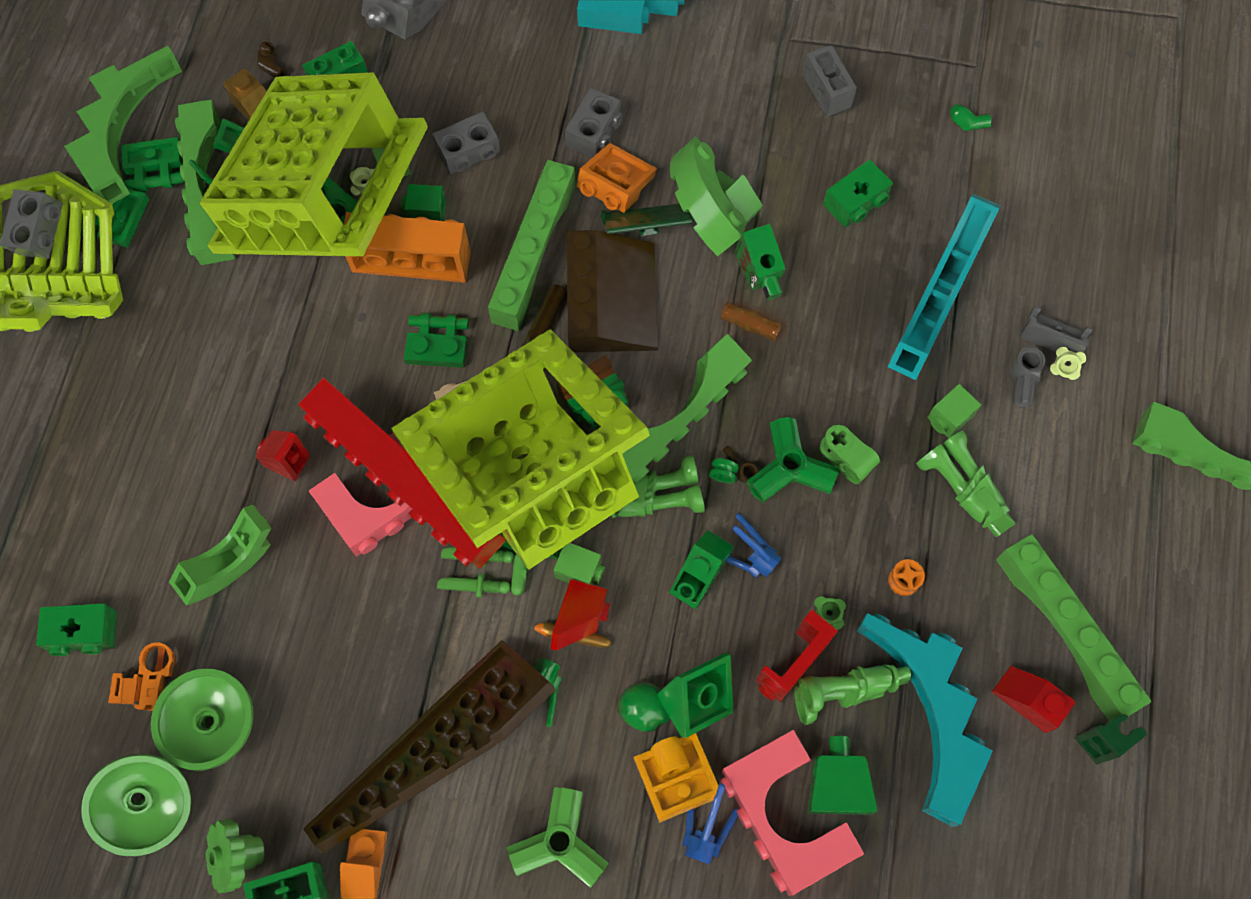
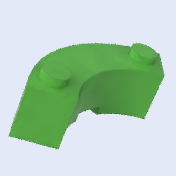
[670,136,747,256]

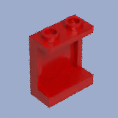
[756,610,838,703]

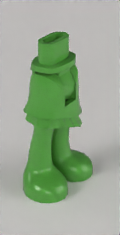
[916,430,1016,538]
[611,455,705,519]
[794,665,911,725]

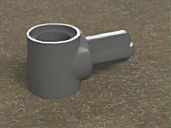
[1010,347,1045,408]

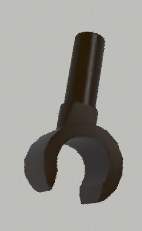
[723,446,758,483]

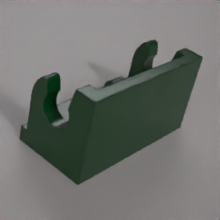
[1074,714,1148,765]

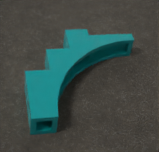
[577,0,685,34]
[887,193,1001,380]
[857,613,993,827]

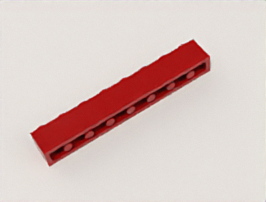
[298,377,506,569]

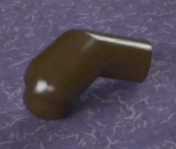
[257,42,286,78]

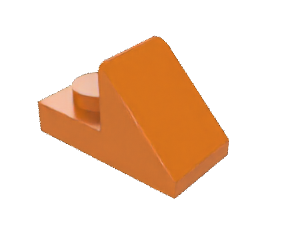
[340,829,388,899]

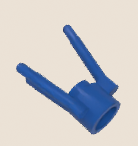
[726,513,782,578]
[682,783,738,864]

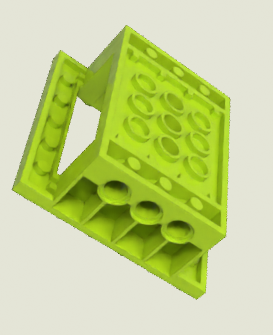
[200,72,428,257]
[391,329,650,570]

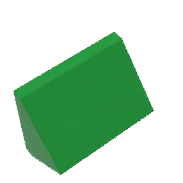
[657,652,733,738]

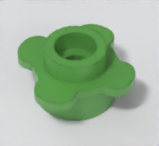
[814,596,846,630]

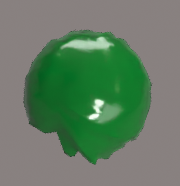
[618,682,670,732]

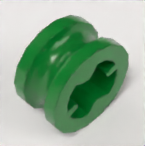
[709,458,739,484]

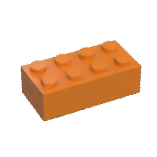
[344,212,471,283]

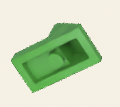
[716,170,763,224]

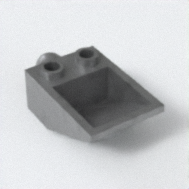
[362,0,447,40]

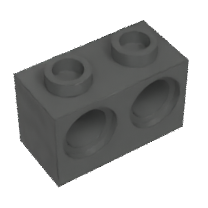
[802,45,857,117]
[565,88,623,158]
[432,112,501,175]
[0,189,63,259]

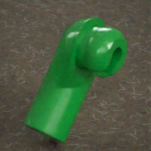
[950,104,991,131]

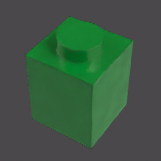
[401,184,446,221]

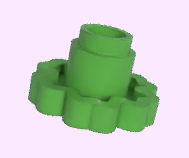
[206,819,264,893]

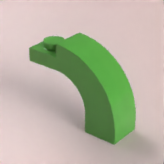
[169,505,271,606]

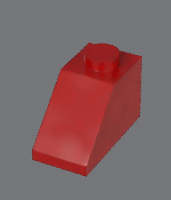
[255,430,311,481]
[550,579,611,651]
[991,666,1076,734]

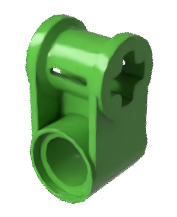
[819,425,880,484]

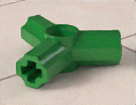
[746,417,840,504]

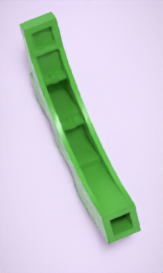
[64,46,182,204]

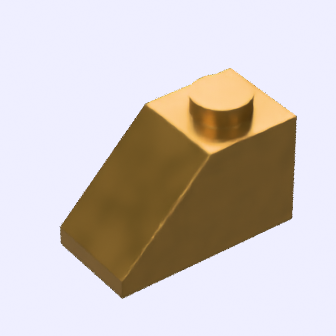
[223,68,267,121]

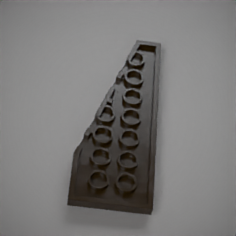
[303,640,556,853]

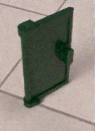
[600,204,692,236]

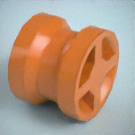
[888,559,925,596]

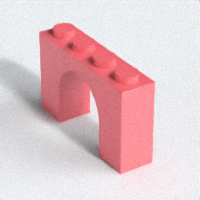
[309,432,412,557]
[720,730,864,896]

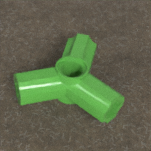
[507,787,609,888]

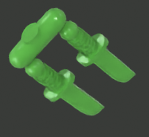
[437,547,528,598]

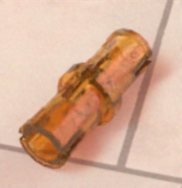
[720,302,782,342]

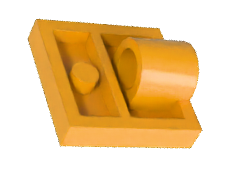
[634,733,718,823]

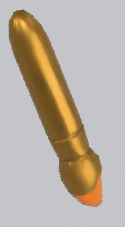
[534,622,612,648]

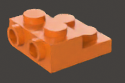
[576,143,657,213]

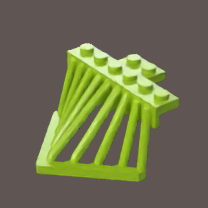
[0,171,123,332]

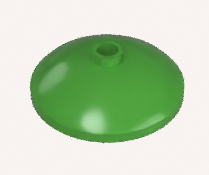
[151,669,253,771]
[81,754,191,856]

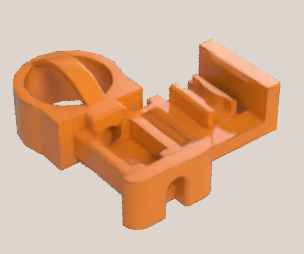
[108,642,176,711]

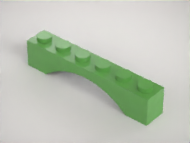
[175,100,235,265]
[488,160,576,331]
[622,334,752,484]
[1132,402,1251,490]
[996,534,1152,721]

